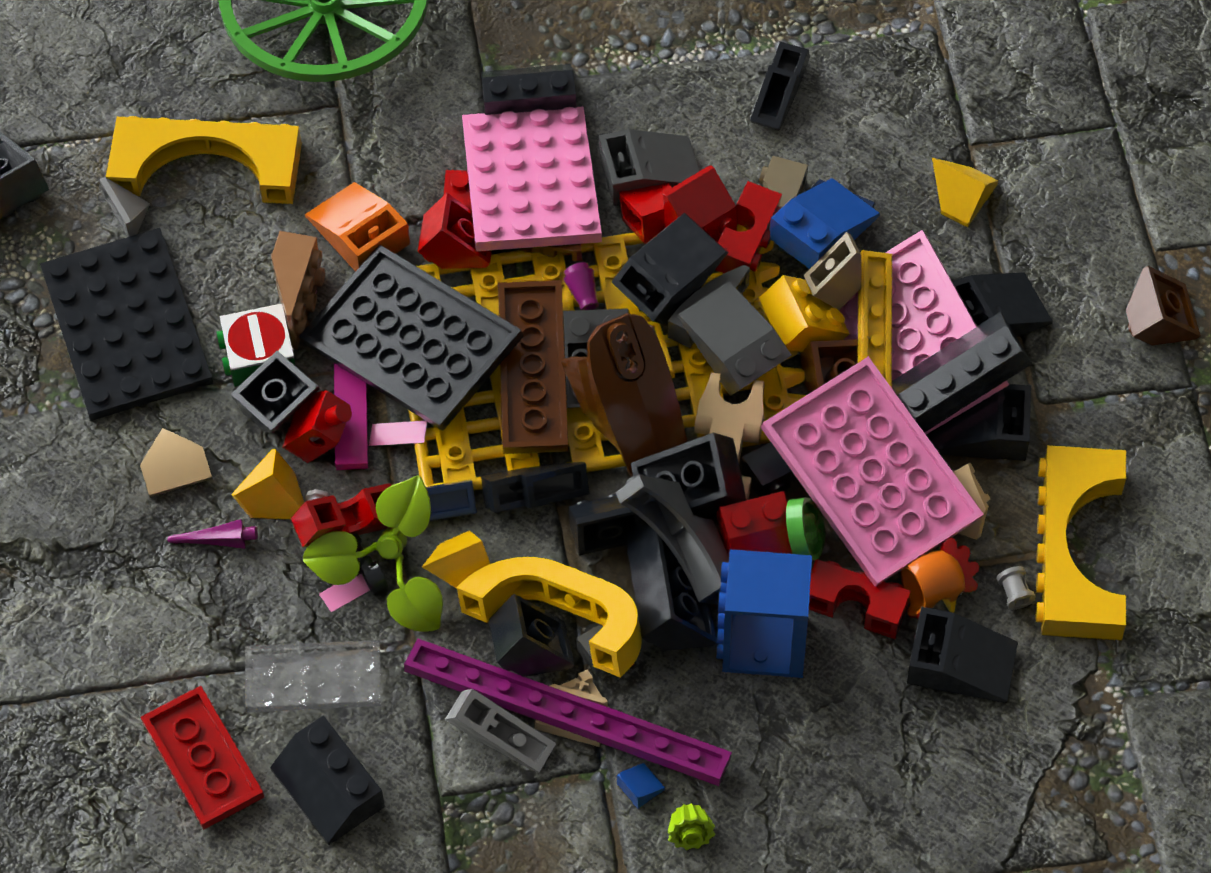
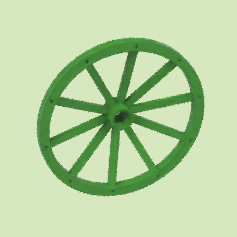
[219,0,428,82]

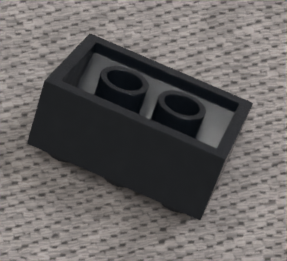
[481,64,576,115]
[270,715,385,845]

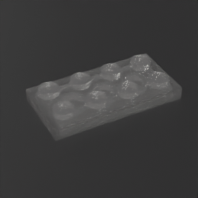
[245,640,381,713]

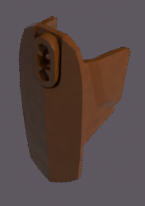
[561,313,687,477]

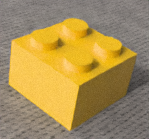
[759,275,850,352]

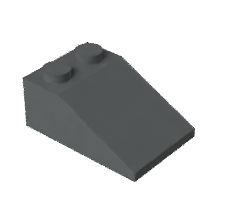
[677,281,792,396]

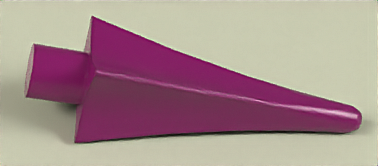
[167,519,258,549]

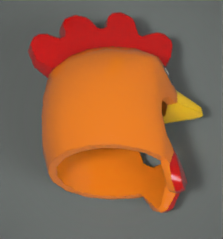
[901,537,979,619]

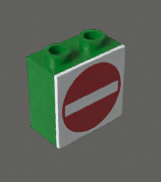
[216,304,295,387]

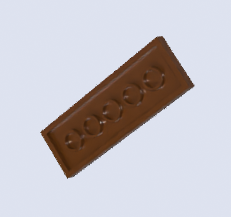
[498,280,568,454]

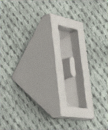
[99,177,150,237]

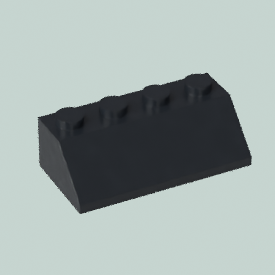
[892,312,1033,433]
[625,521,717,651]

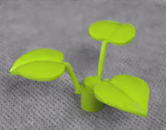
[303,475,443,632]

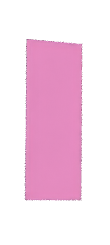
[369,421,427,446]
[319,574,370,612]

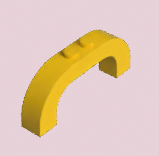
[456,557,642,678]

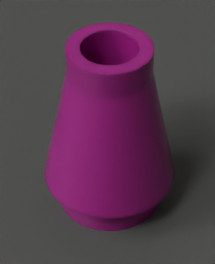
[564,262,599,310]

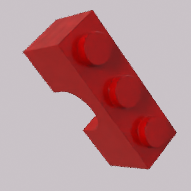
[715,181,782,273]
[291,483,391,547]
[809,559,911,639]

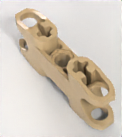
[694,372,765,516]

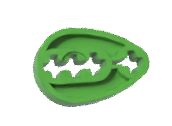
[786,497,825,561]

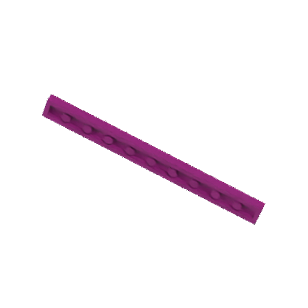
[404,638,732,786]

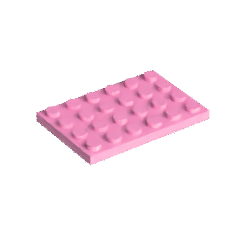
[462,106,602,251]
[839,230,1009,434]
[761,356,984,587]

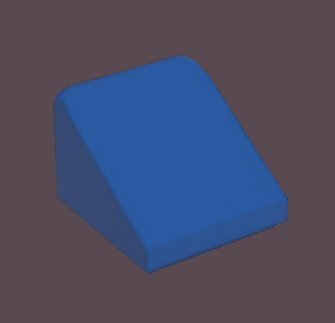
[617,763,665,809]

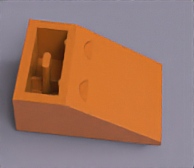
[305,182,410,272]

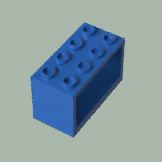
[716,549,812,678]

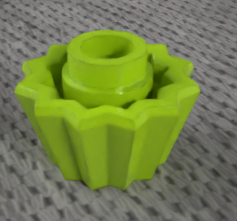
[668,803,715,850]

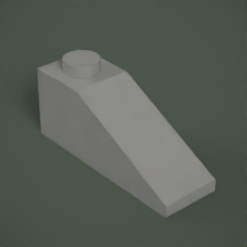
[445,689,556,773]

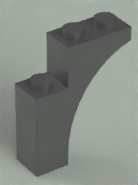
[615,474,729,605]

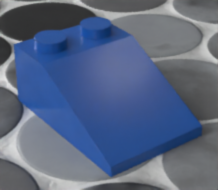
[770,178,880,269]

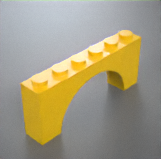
[106,116,302,204]
[1035,445,1126,640]

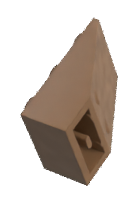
[271,231,325,350]

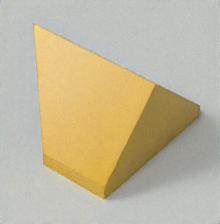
[932,158,998,227]
[231,449,304,520]
[422,530,490,589]

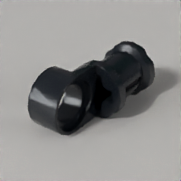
[350,533,388,595]

